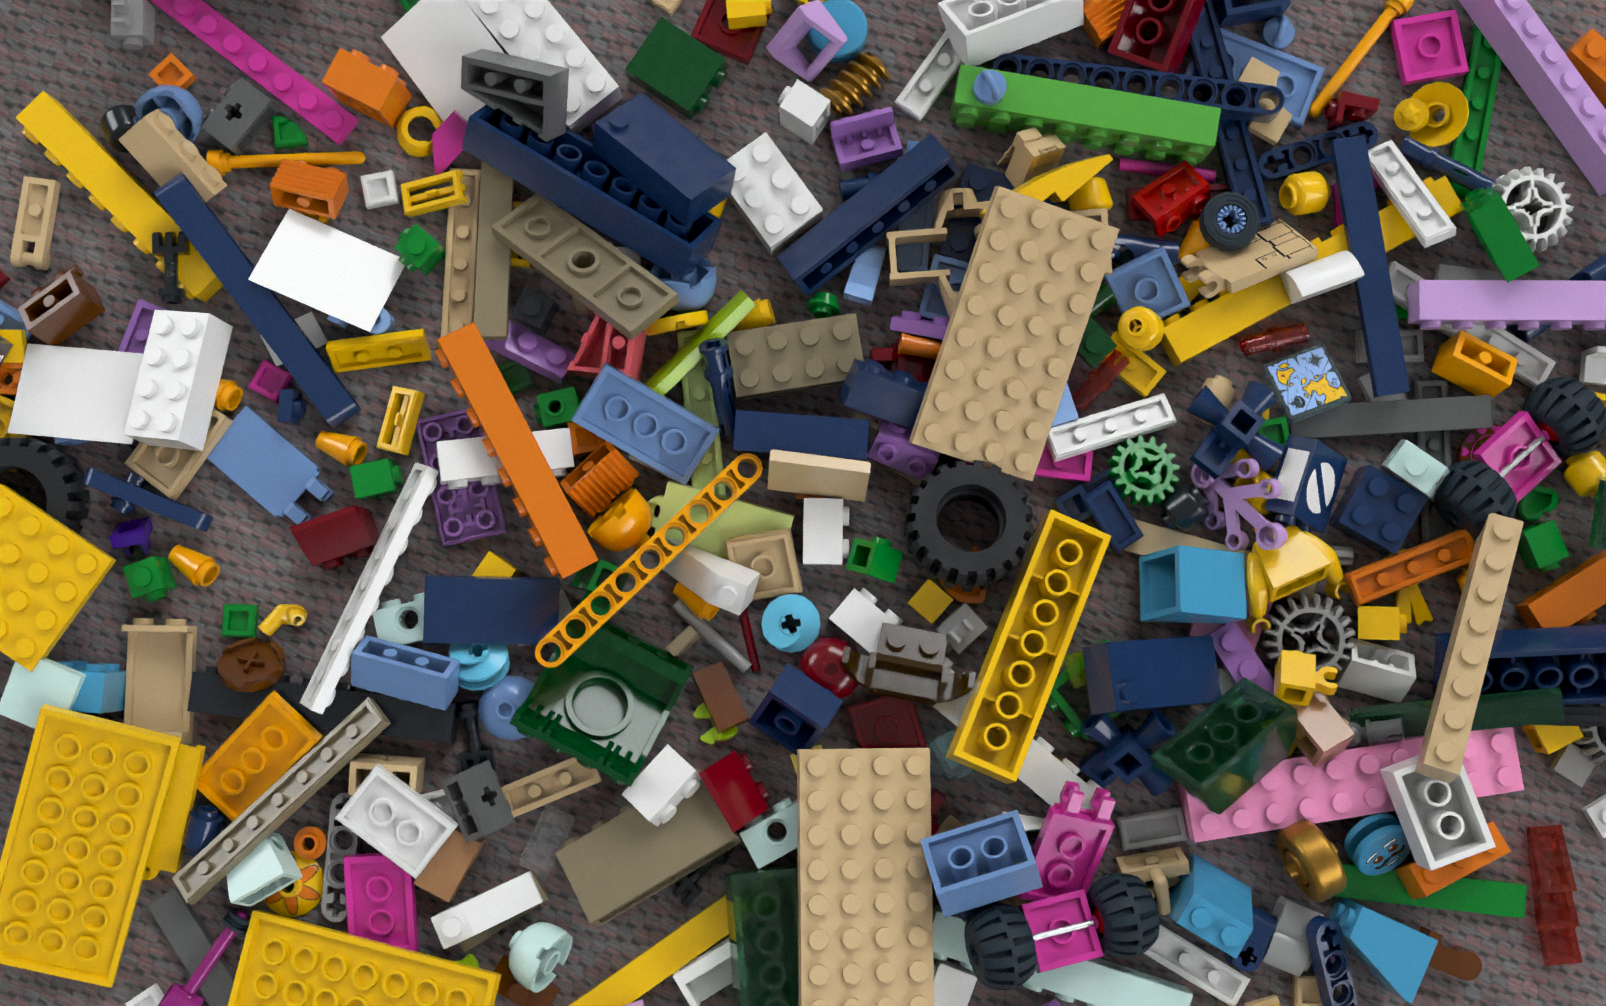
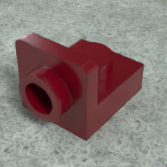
[1324,91,1380,131]

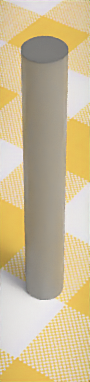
[671,599,752,674]

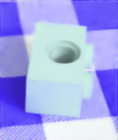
[373,592,424,645]
[739,797,797,869]

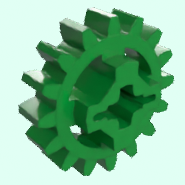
[1107,435,1180,507]

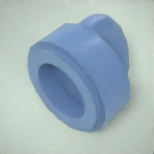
[1260,15,1295,51]
[973,69,1007,105]

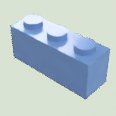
[351,635,460,711]

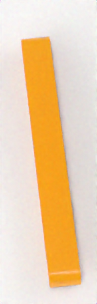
[535,453,763,668]

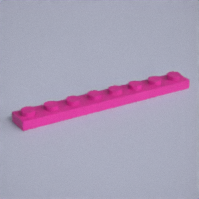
[149,0,359,146]

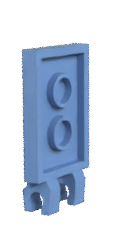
[207,406,335,524]

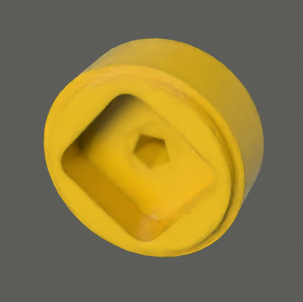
[1394,98,1429,132]

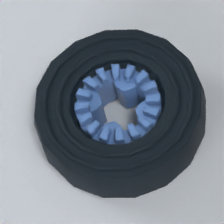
[1199,192,1260,251]

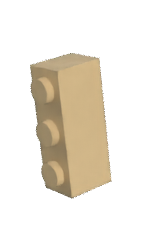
[118,108,228,203]

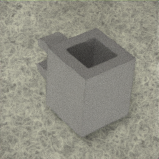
[111,0,155,50]
[934,603,988,654]

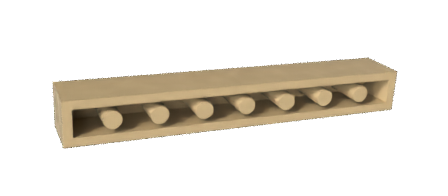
[1415,513,1524,784]

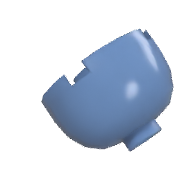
[133,84,204,143]
[651,258,717,314]
[478,675,535,741]

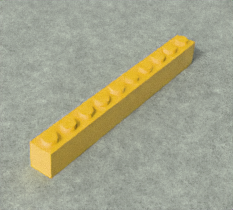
[1160,176,1463,367]

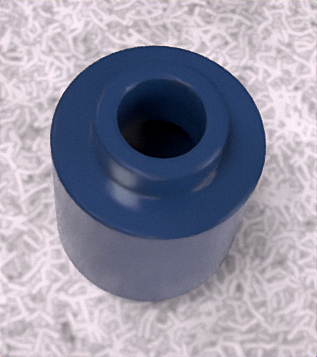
[182,805,224,857]

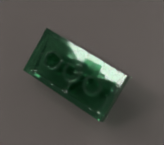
[1151,677,1298,815]

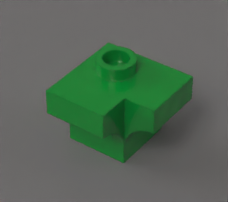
[571,559,629,620]

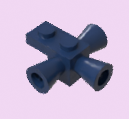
[1185,381,1285,480]
[1079,709,1176,796]

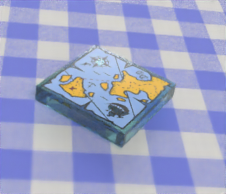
[1262,343,1352,424]

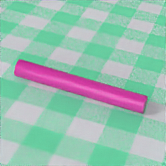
[1118,158,1216,183]

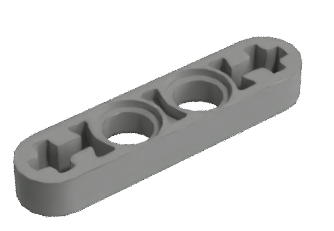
[321,791,361,922]

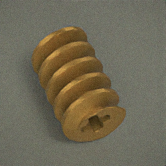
[819,52,891,119]

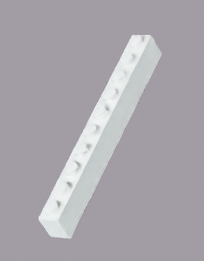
[829,588,1101,810]

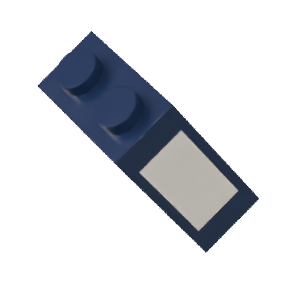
[1265,435,1348,533]

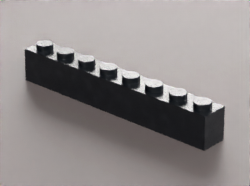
[187,665,461,743]

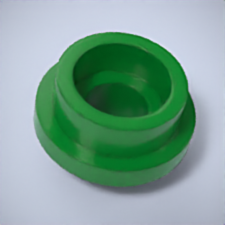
[807,292,840,319]

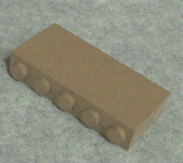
[555,768,742,927]

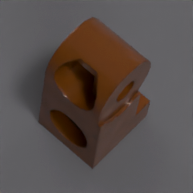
[1419,926,1482,981]

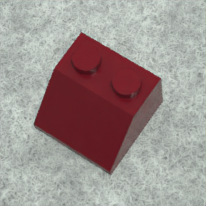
[290,505,379,571]
[699,749,771,833]

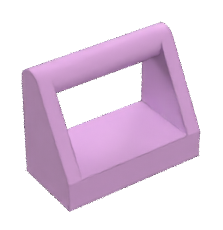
[766,0,847,82]

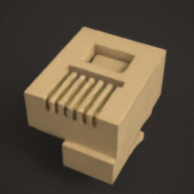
[997,127,1066,188]

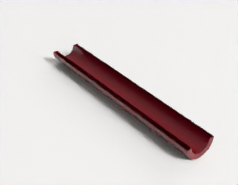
[739,607,761,672]

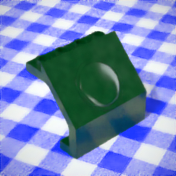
[509,620,694,787]

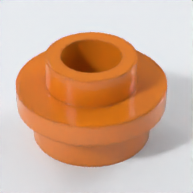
[294,826,327,860]

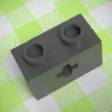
[201,77,280,155]
[440,760,515,843]

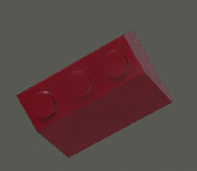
[1108,0,1206,74]

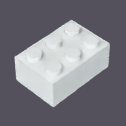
[727,132,823,255]
[1379,755,1496,871]

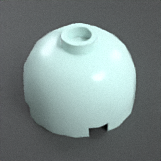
[509,922,573,993]

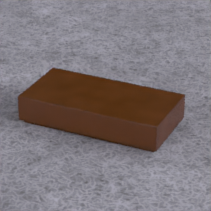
[692,661,749,734]

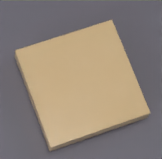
[725,527,803,601]

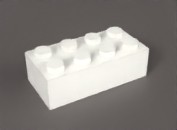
[124,309,233,451]

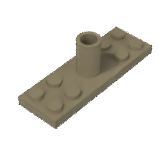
[491,193,679,340]

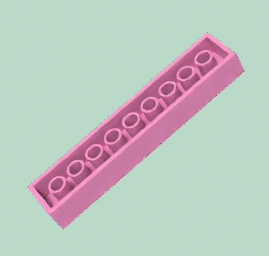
[1176,723,1525,843]

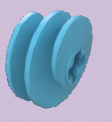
[761,594,821,653]
[449,643,510,691]

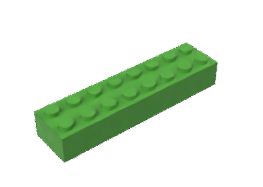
[949,64,1221,166]

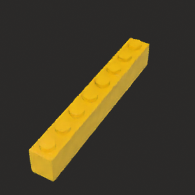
[15,91,223,302]

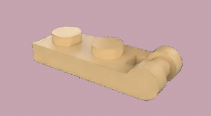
[10,176,61,271]

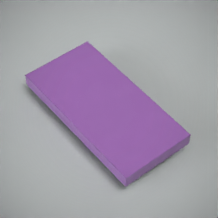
[416,408,508,547]

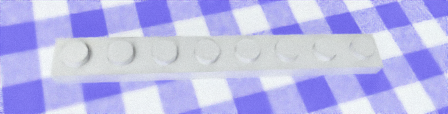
[300,462,439,715]

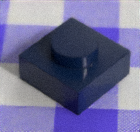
[278,389,306,426]

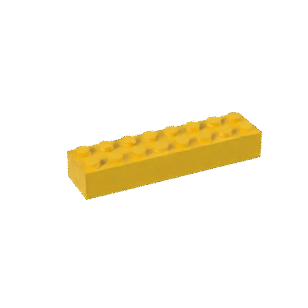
[946,509,1111,784]

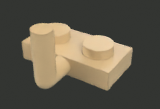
[1115,846,1190,915]

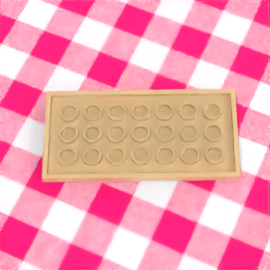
[909,186,1120,481]
[797,748,934,1006]

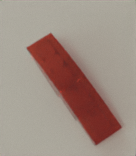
[1526,824,1583,967]

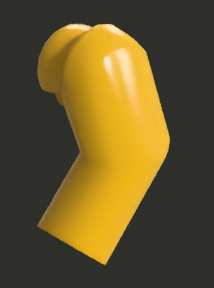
[258,604,307,637]

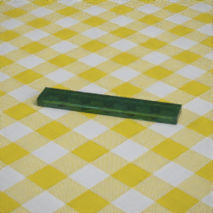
[1348,687,1564,741]

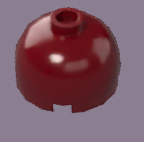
[798,636,859,700]

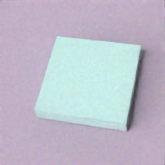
[0,658,86,729]

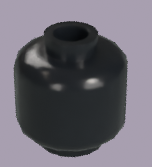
[100,104,136,153]
[1160,483,1211,532]

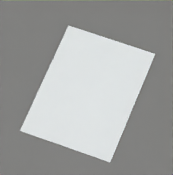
[381,0,505,122]
[248,209,404,332]
[8,343,144,444]

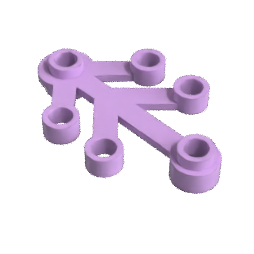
[1191,458,1288,551]

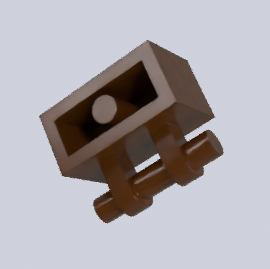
[17,264,105,346]

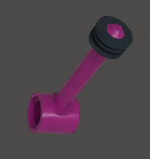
[158,907,251,1006]

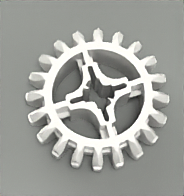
[1492,166,1574,253]

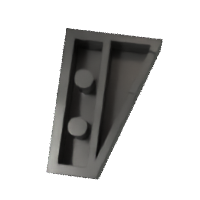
[461,49,569,142]

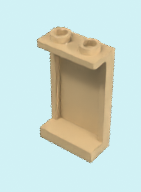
[121,618,197,745]

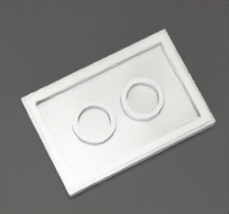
[335,763,458,879]

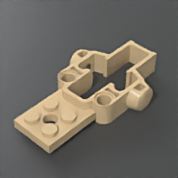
[886,187,1113,318]

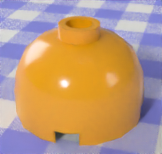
[587,489,653,552]

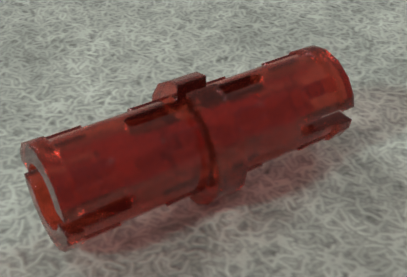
[1240,322,1309,357]
[1071,349,1130,410]

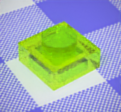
[1063,650,1087,689]

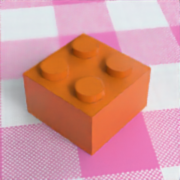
[322,48,412,130]

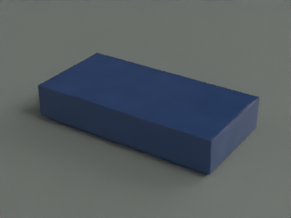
[1080,480,1144,553]

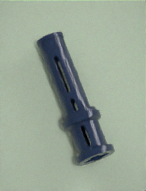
[698,338,736,438]

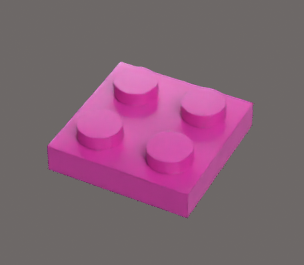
[1389,9,1469,86]

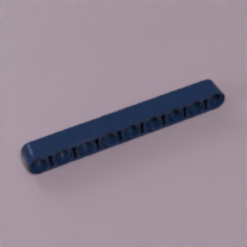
[993,53,1285,123]
[154,172,361,429]

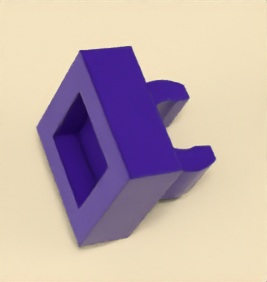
[109,517,153,557]

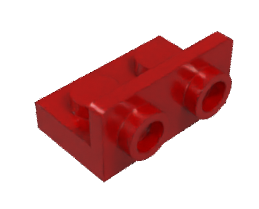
[1132,160,1210,237]

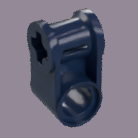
[1224,905,1277,972]

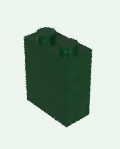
[625,17,728,120]

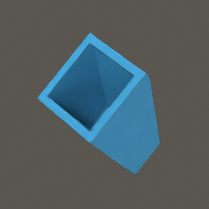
[1139,545,1247,624]
[1167,853,1253,959]
[1329,898,1438,1004]

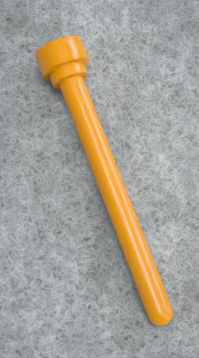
[1308,0,1414,118]
[206,149,365,176]

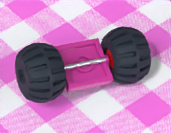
[1433,376,1606,539]
[964,873,1160,990]

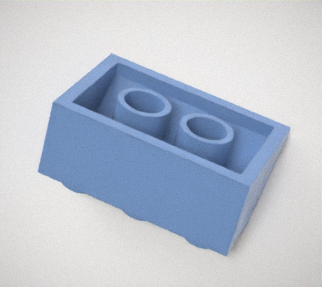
[920,810,1043,917]

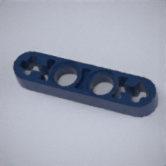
[1257,121,1378,182]
[82,467,214,532]
[1306,915,1359,1006]

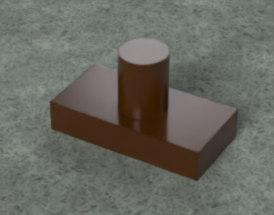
[494,955,561,1006]

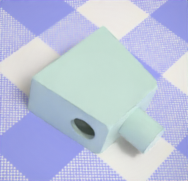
[1381,439,1450,502]
[226,832,303,907]

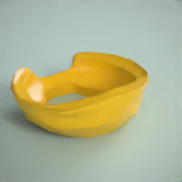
[397,105,443,157]

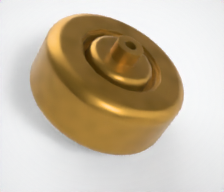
[1276,819,1346,902]

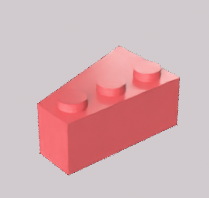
[567,313,647,382]

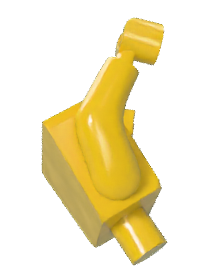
[1245,520,1349,635]

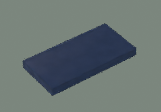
[423,575,560,644]

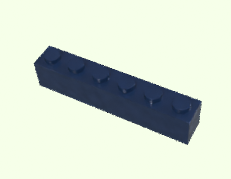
[777,133,962,296]

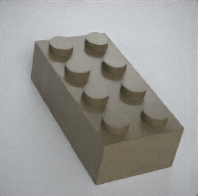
[727,313,864,402]

